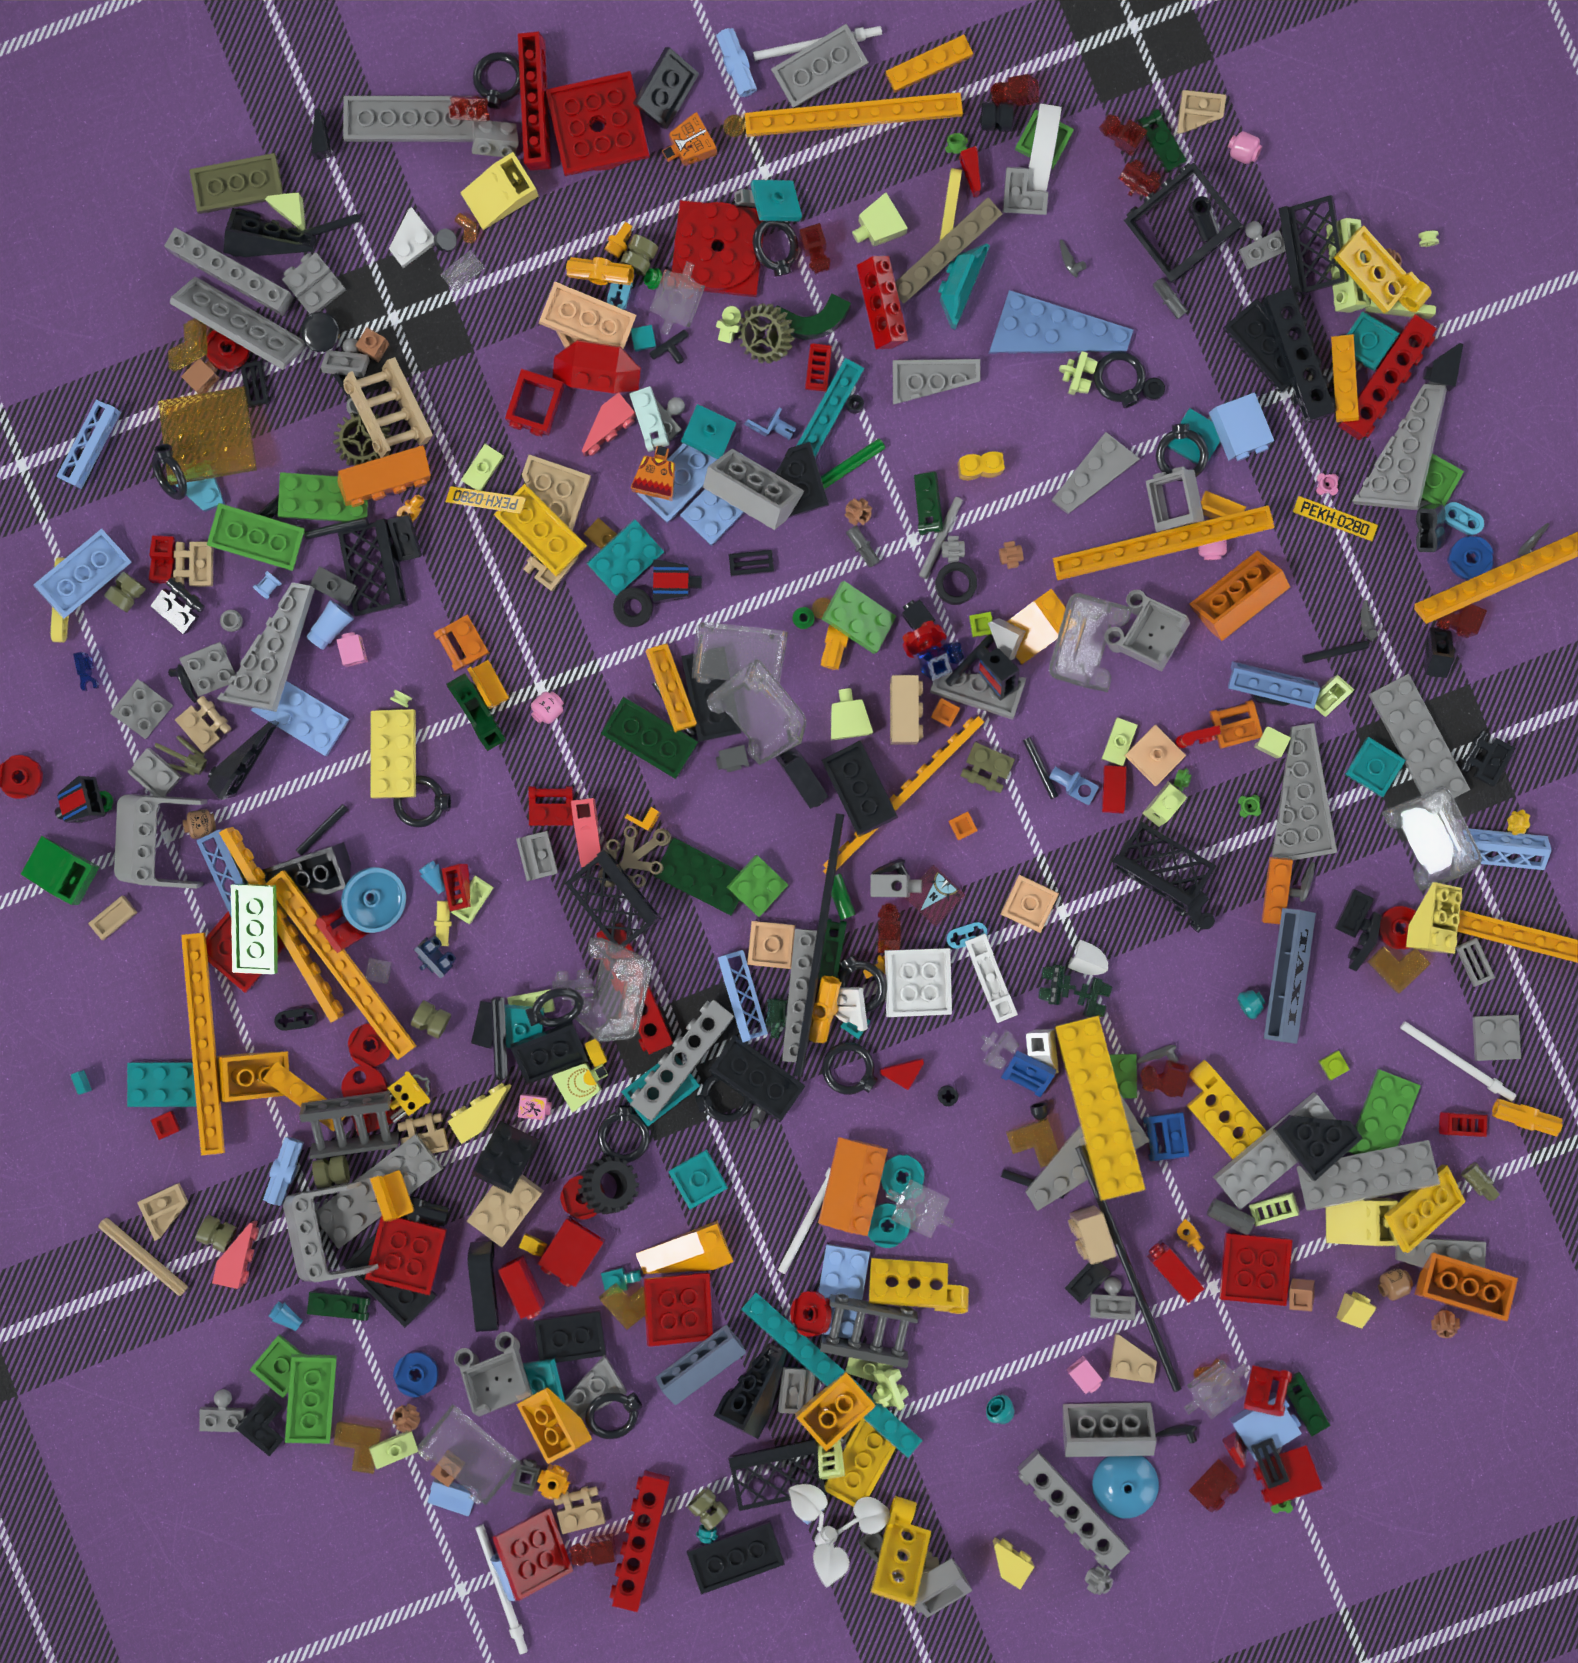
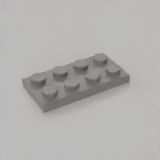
[771,24,868,108]

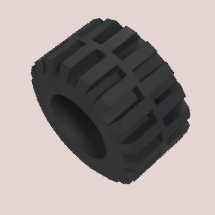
[578,1157,639,1214]

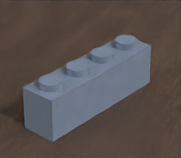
[655,1325,746,1406]

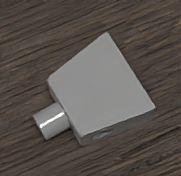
[871,875,922,897]

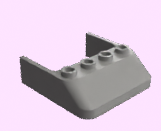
[114,794,207,889]
[283,1181,379,1282]

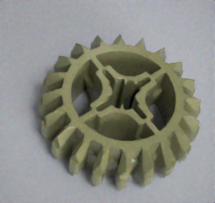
[737,303,795,364]
[333,412,392,466]

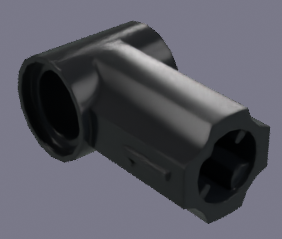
[1188,196,1220,243]
[402,1196,449,1227]

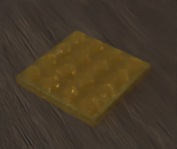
[158,386,257,485]

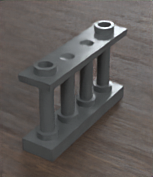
[299,1091,399,1159]
[820,1293,918,1368]

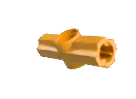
[566,257,634,285]
[820,625,848,670]
[809,976,841,1043]
[1492,1098,1563,1137]

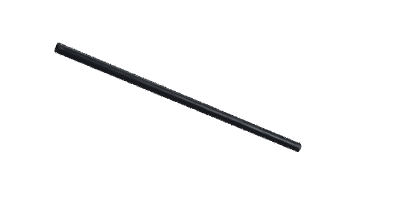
[794,813,844,1077]
[1075,1145,1182,1392]

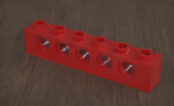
[518,31,551,171]
[1338,314,1437,441]
[594,923,674,1054]
[609,1470,670,1612]

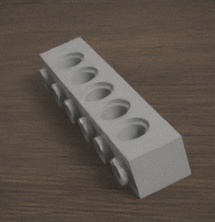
[164,227,294,316]
[782,929,817,1062]
[630,1000,735,1121]
[1017,1449,1130,1570]

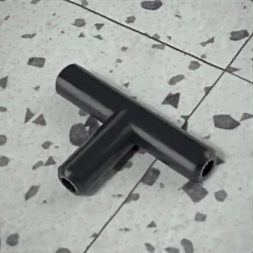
[649,330,689,364]

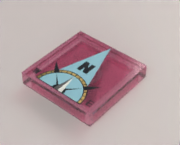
[904,865,965,927]

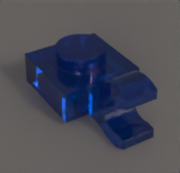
[73,652,99,691]

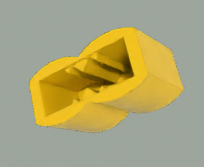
[957,452,1005,481]

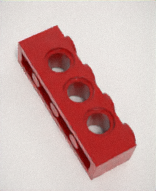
[856,256,908,349]

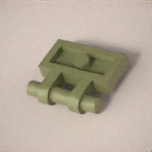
[960,742,1015,793]

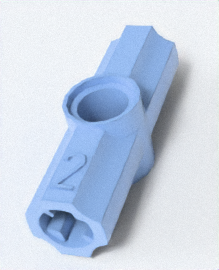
[716,28,757,97]
[263,1136,304,1206]

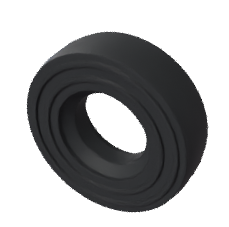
[613,588,653,627]

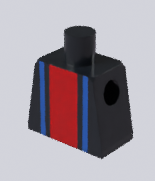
[653,559,702,604]
[975,646,1020,701]
[55,776,106,823]

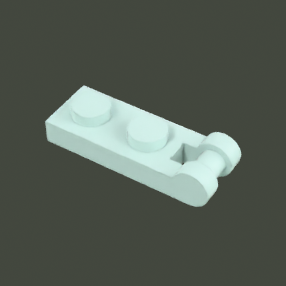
[630,386,670,452]

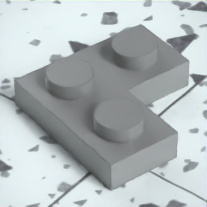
[1002,167,1048,215]

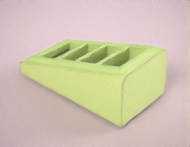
[1249,1192,1299,1226]
[818,1438,845,1480]

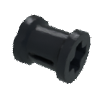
[937,1085,958,1107]

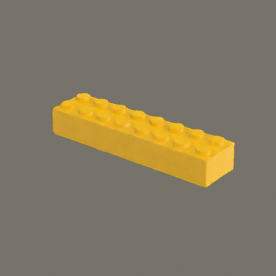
[1055,1016,1145,1201]

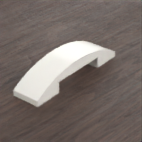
[1027,103,1062,191]
[965,933,1018,1023]

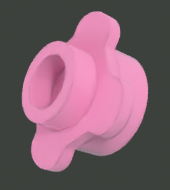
[1316,473,1338,495]

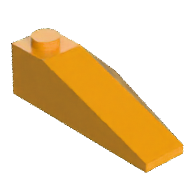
[636,1221,734,1274]

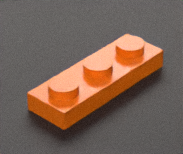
[1261,857,1293,924]

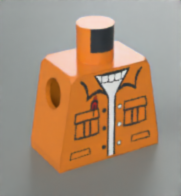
[662,112,717,166]

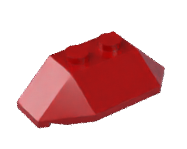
[552,340,641,394]

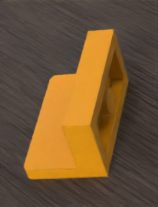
[1201,491,1246,519]
[467,660,510,709]
[625,807,661,832]
[370,1170,414,1221]

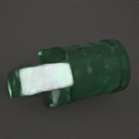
[766,998,787,1039]

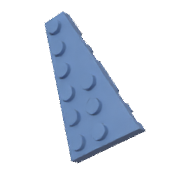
[989,290,1133,354]

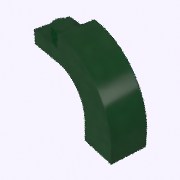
[776,293,851,340]
[446,673,506,751]

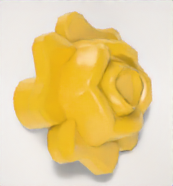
[1507,809,1530,835]

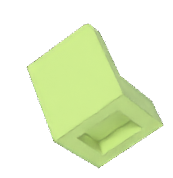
[1254,727,1291,759]

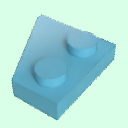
[169,462,225,512]

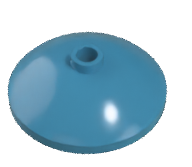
[341,867,406,933]
[1092,1456,1159,1518]

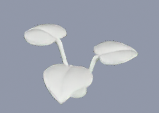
[788,1484,890,1587]

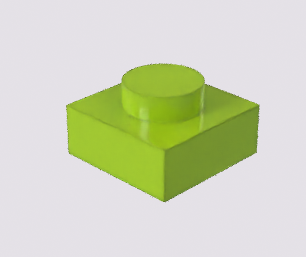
[969,612,992,638]
[1318,1050,1350,1080]

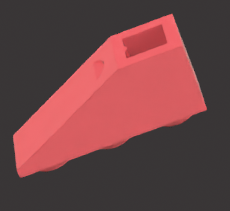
[582,392,636,457]
[571,798,601,867]
[212,1220,259,1289]

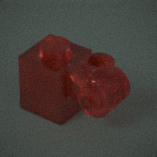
[990,74,1039,106]
[1099,114,1147,157]
[799,223,831,274]
[1436,604,1487,638]
[877,903,901,953]
[1141,1060,1190,1097]
[569,1533,617,1566]

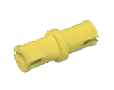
[434,901,452,946]

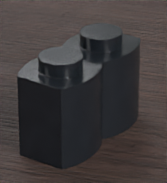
[1416,504,1446,552]

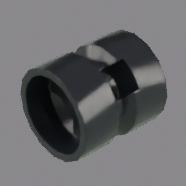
[980,101,1013,132]

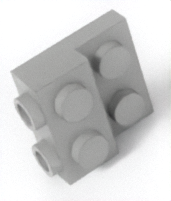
[282,252,346,314]

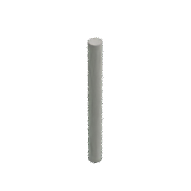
[919,497,963,579]

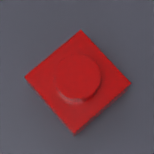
[150,1110,181,1140]

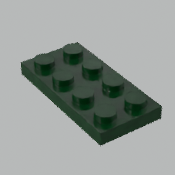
[601,697,698,779]
[654,837,740,916]

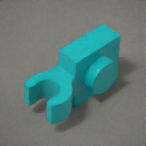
[601,1267,642,1295]

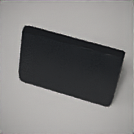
[471,1001,493,1049]

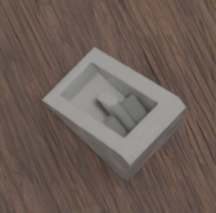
[988,618,1026,660]

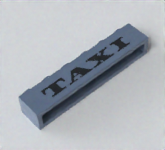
[1264,908,1316,1044]

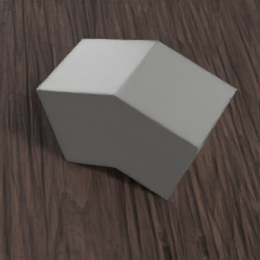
[734,189,756,207]

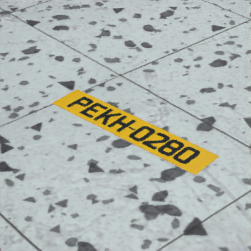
[445,486,526,514]
[1293,496,1378,541]

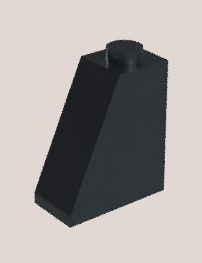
[773,743,829,809]

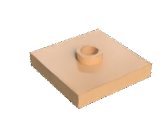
[1124,724,1186,786]
[1000,875,1059,933]
[747,921,795,969]

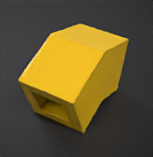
[584,1038,607,1067]
[519,1233,547,1257]

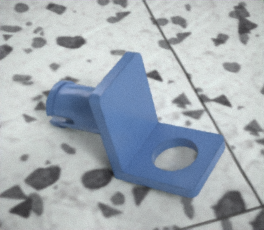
[744,407,796,440]
[1049,766,1099,805]

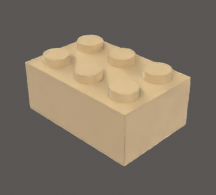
[890,675,923,745]
[467,1175,544,1247]
[1068,1205,1117,1265]

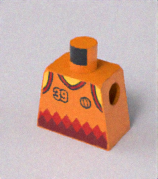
[631,446,675,501]

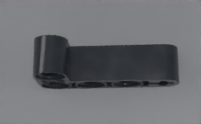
[467,1241,499,1332]

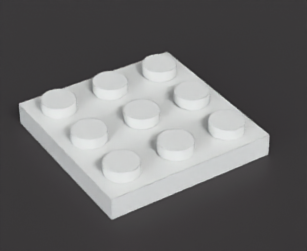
[885,948,952,1017]

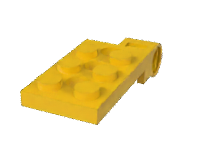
[1334,226,1432,313]
[1186,1060,1267,1160]
[869,1258,969,1314]
[871,1496,931,1607]

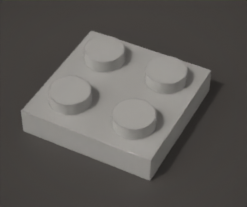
[1472,1015,1521,1061]

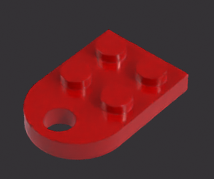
[341,1066,401,1136]

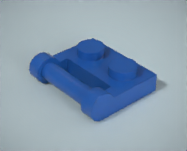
[1001,1050,1056,1097]
[1143,1112,1189,1161]

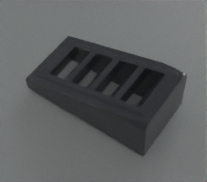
[311,108,332,160]

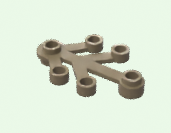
[598,826,671,888]

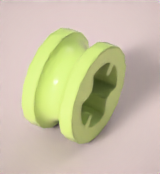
[1418,231,1439,247]
[390,690,412,708]

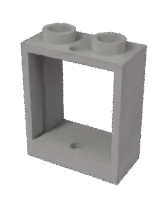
[1146,467,1205,532]
[912,1558,973,1618]

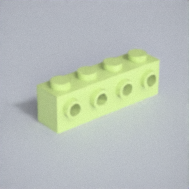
[1326,218,1370,313]

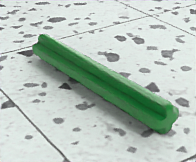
[821,439,885,489]

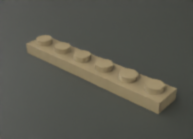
[895,197,1003,304]

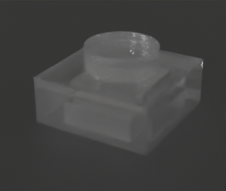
[365,958,392,984]

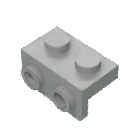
[471,119,518,157]

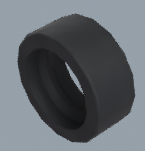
[935,562,977,605]

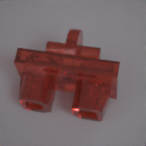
[448,96,490,122]
[1118,159,1161,197]

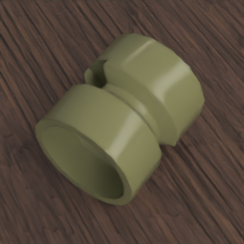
[620,234,659,276]
[104,571,146,613]
[411,1000,452,1039]
[312,1155,350,1189]
[195,1214,237,1253]
[687,1487,729,1530]

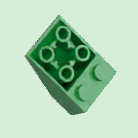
[21,836,100,905]

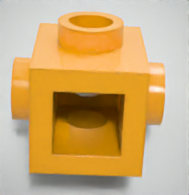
[537,1464,570,1499]

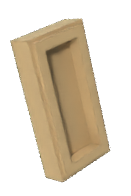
[88,896,138,940]

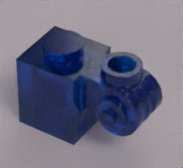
[917,642,964,681]

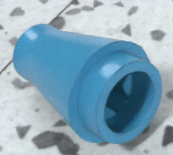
[419,861,445,894]
[268,1301,303,1331]

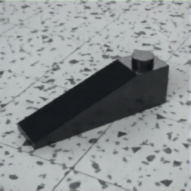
[223,208,316,257]
[207,720,279,800]
[262,842,351,894]
[713,1343,787,1439]

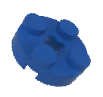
[1447,536,1493,581]
[393,1351,439,1397]

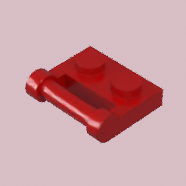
[1175,725,1221,749]
[528,786,573,826]
[316,905,369,954]
[1244,1365,1292,1417]

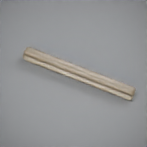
[98,1218,188,1296]

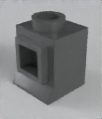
[716,745,750,773]
[511,1459,541,1496]

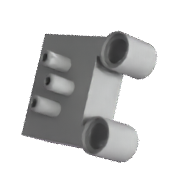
[1104,590,1190,672]
[454,1332,532,1417]

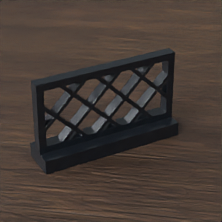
[1278,195,1347,297]
[338,519,408,617]
[1112,822,1217,912]
[565,849,662,952]
[728,1438,826,1511]

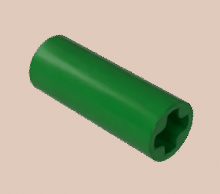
[832,873,856,920]

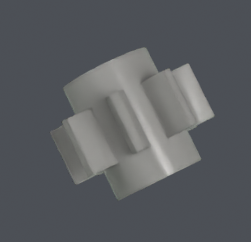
[942,536,965,563]
[1085,1566,1113,1595]

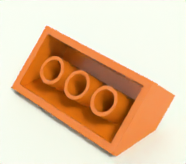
[337,445,431,507]
[1189,551,1290,641]
[818,1137,888,1236]
[1414,1252,1518,1321]

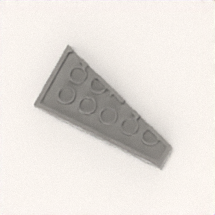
[1352,384,1447,510]
[217,583,315,712]
[1272,723,1337,860]
[1025,1092,1149,1211]

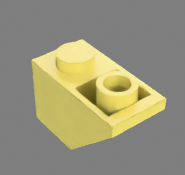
[1336,1291,1376,1328]
[993,1537,1034,1589]

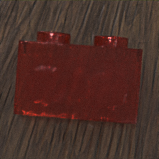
[1188,1458,1242,1512]

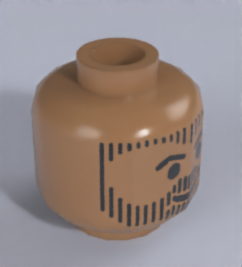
[183,809,216,839]
[1378,1268,1413,1301]

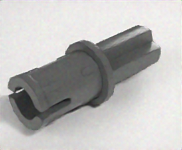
[1153,278,1188,320]
[846,525,879,567]

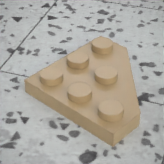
[522,455,591,531]

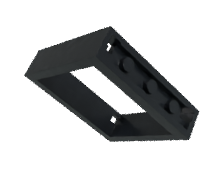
[1124,162,1244,283]

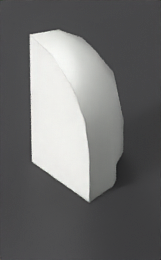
[1068,940,1108,975]

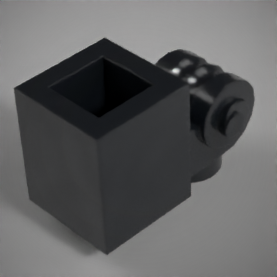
[1174,883,1215,933]

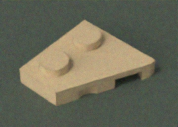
[1176,90,1226,134]
[137,1183,189,1241]
[1109,1333,1157,1383]

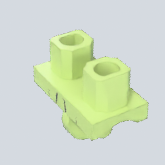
[716,306,742,343]
[1059,351,1097,395]
[873,1367,909,1411]

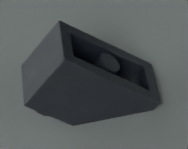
[1423,343,1463,391]
[1424,628,1455,678]

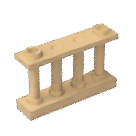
[343,357,433,458]

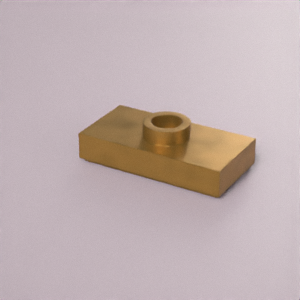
[584,518,617,549]

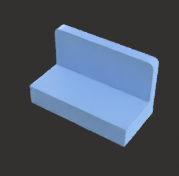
[428,1478,478,1516]

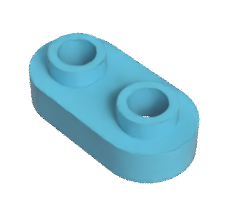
[1444,502,1484,535]

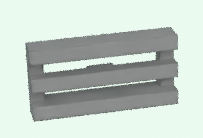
[1456,938,1495,987]

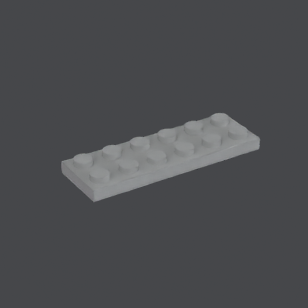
[343,96,475,142]
[170,277,306,370]
[1368,674,1470,810]
[1213,1092,1335,1210]
[315,1133,443,1249]
[1297,1140,1440,1211]

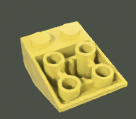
[460,152,539,230]
[1406,882,1462,954]
[448,1083,511,1144]
[1325,1198,1399,1246]

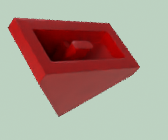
[880,1058,924,1090]

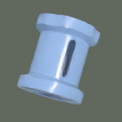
[253,571,282,600]

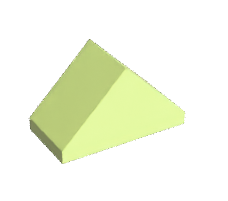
[265,193,306,231]
[1314,675,1354,717]

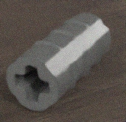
[1206,1198,1255,1235]

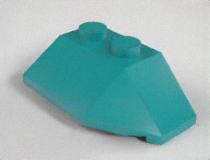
[938,243,990,330]

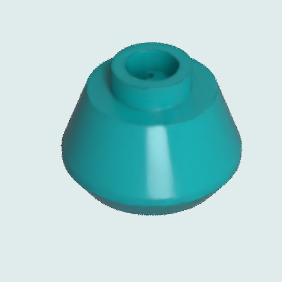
[1237,991,1265,1019]
[986,1395,1015,1424]

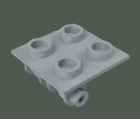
[179,642,236,697]
[110,679,173,739]

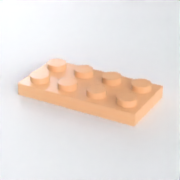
[539,282,636,349]

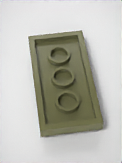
[189,153,284,214]

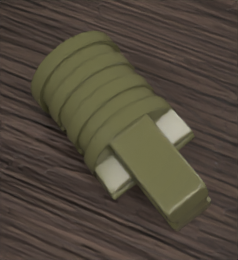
[1461,1162,1500,1201]

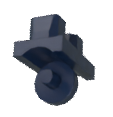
[414,936,456,979]

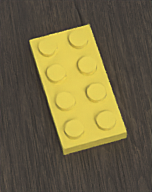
[371,709,416,799]

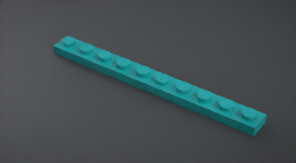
[741,1292,923,1458]

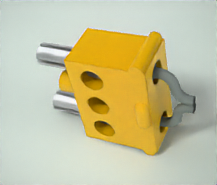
[388,1071,430,1123]

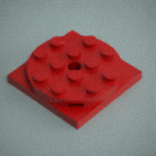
[545,71,650,176]
[670,200,764,298]

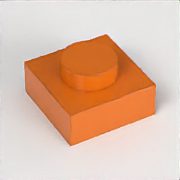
[930,698,960,728]
[948,812,978,841]

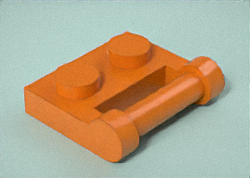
[433,615,489,672]
[1209,700,1263,749]

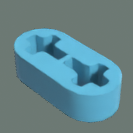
[607,282,633,310]
[946,922,987,949]

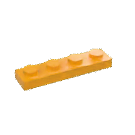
[885,35,973,93]
[1331,334,1359,422]
[645,643,697,732]
[263,1061,346,1132]

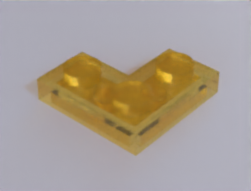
[168,318,208,372]
[1367,947,1431,994]
[1006,1118,1058,1168]
[599,1283,645,1330]
[333,1421,382,1474]

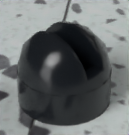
[846,395,864,414]
[1030,1102,1048,1120]

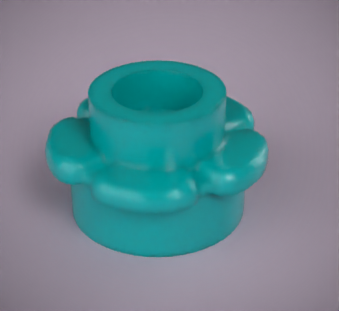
[696,1524,718,1543]

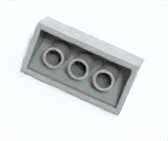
[703,449,804,530]
[1063,1403,1156,1457]

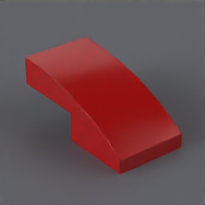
[149,535,175,583]
[1102,765,1126,814]

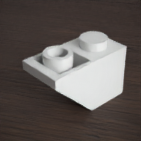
[1026,1029,1059,1073]

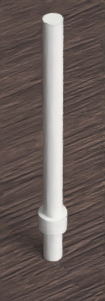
[753,26,882,61]
[1400,1021,1516,1102]
[778,1167,831,1274]
[475,1524,528,1654]

